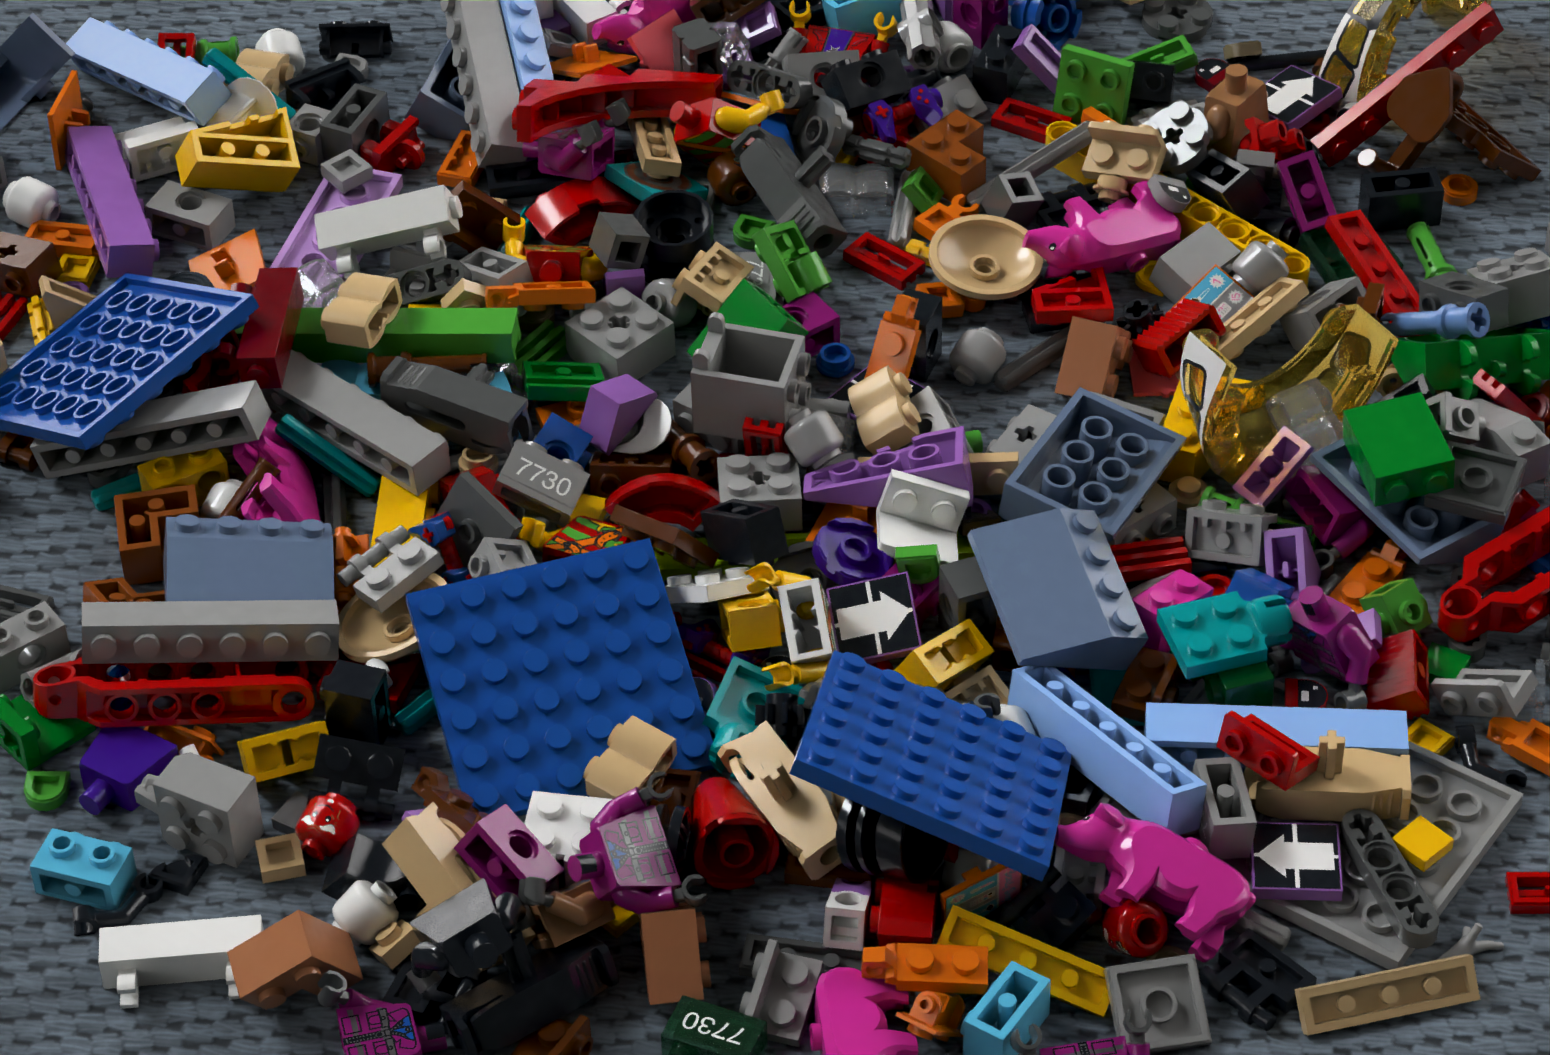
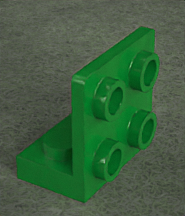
[0,694,96,771]

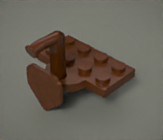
[1357,67,1542,182]

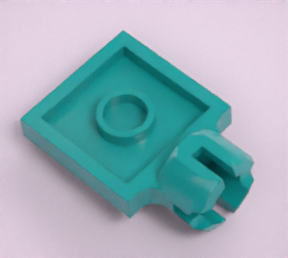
[1156,591,1293,679]
[702,656,805,779]

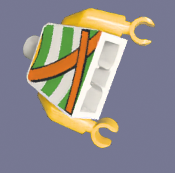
[744,562,837,691]

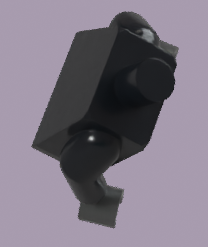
[406,878,538,994]

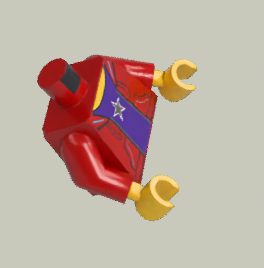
[789,0,898,88]

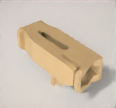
[717,721,842,880]
[1243,730,1412,822]
[382,802,536,972]

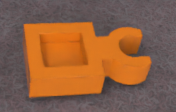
[913,194,980,241]
[915,282,986,318]

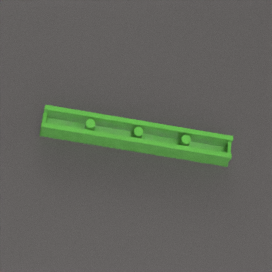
[235,308,521,363]

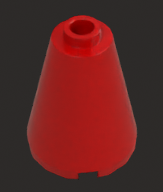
[692,777,779,890]

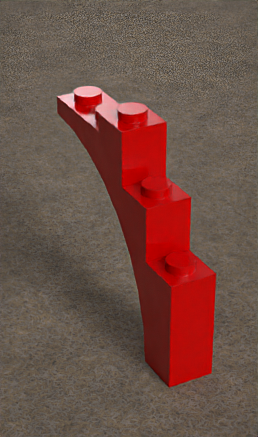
[512,68,723,143]

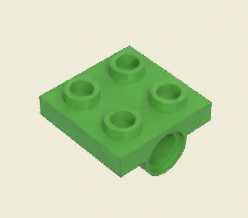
[1053,44,1135,125]
[751,220,833,303]

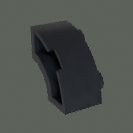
[321,833,427,911]

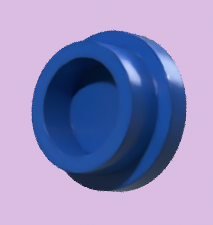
[816,343,855,378]

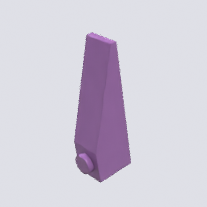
[803,426,973,507]

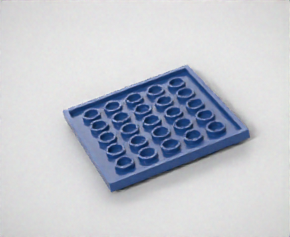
[0,273,260,450]
[406,538,715,816]
[789,650,1072,882]

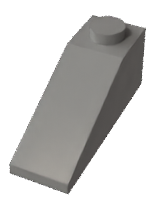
[1470,397,1550,488]

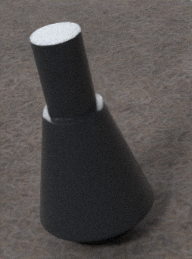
[1248,217,1300,248]

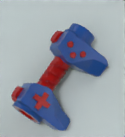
[408,511,473,584]

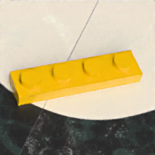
[937,905,1110,1018]

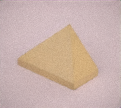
[38,275,97,330]

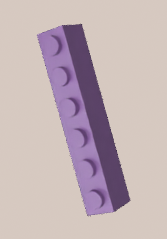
[65,126,160,278]

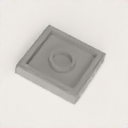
[1104,953,1212,1054]

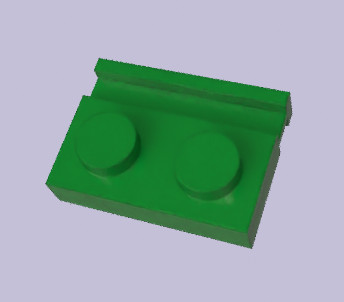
[521,361,605,402]

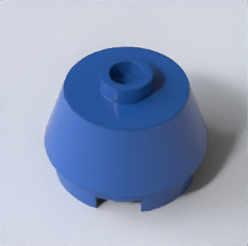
[1011,0,1082,50]

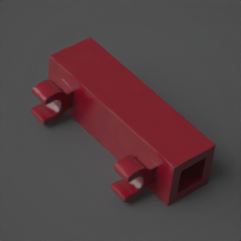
[212,267,304,389]

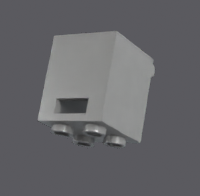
[690,312,811,445]

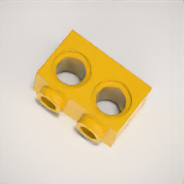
[137,448,230,507]
[718,590,785,653]
[894,618,995,691]
[237,721,329,783]

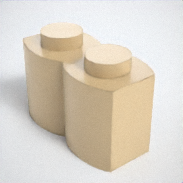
[223,48,294,96]
[321,272,403,349]
[848,365,921,455]
[583,715,677,799]

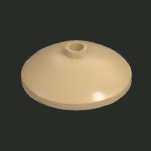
[929,214,1043,301]
[338,572,447,663]

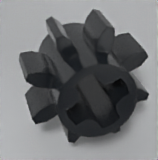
[1116,298,1165,340]
[755,693,808,740]

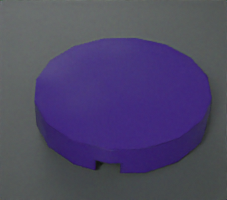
[812,518,894,586]

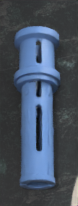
[1380,302,1490,339]

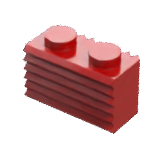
[1132,298,1227,379]
[1363,629,1430,720]

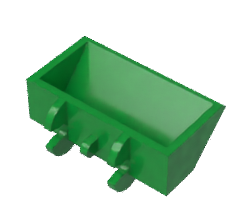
[1387,327,1550,400]

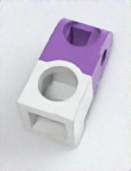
[823,878,873,951]

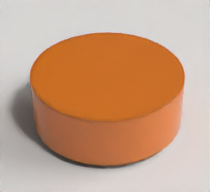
[1441,174,1478,206]

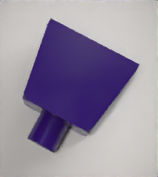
[79,727,179,815]

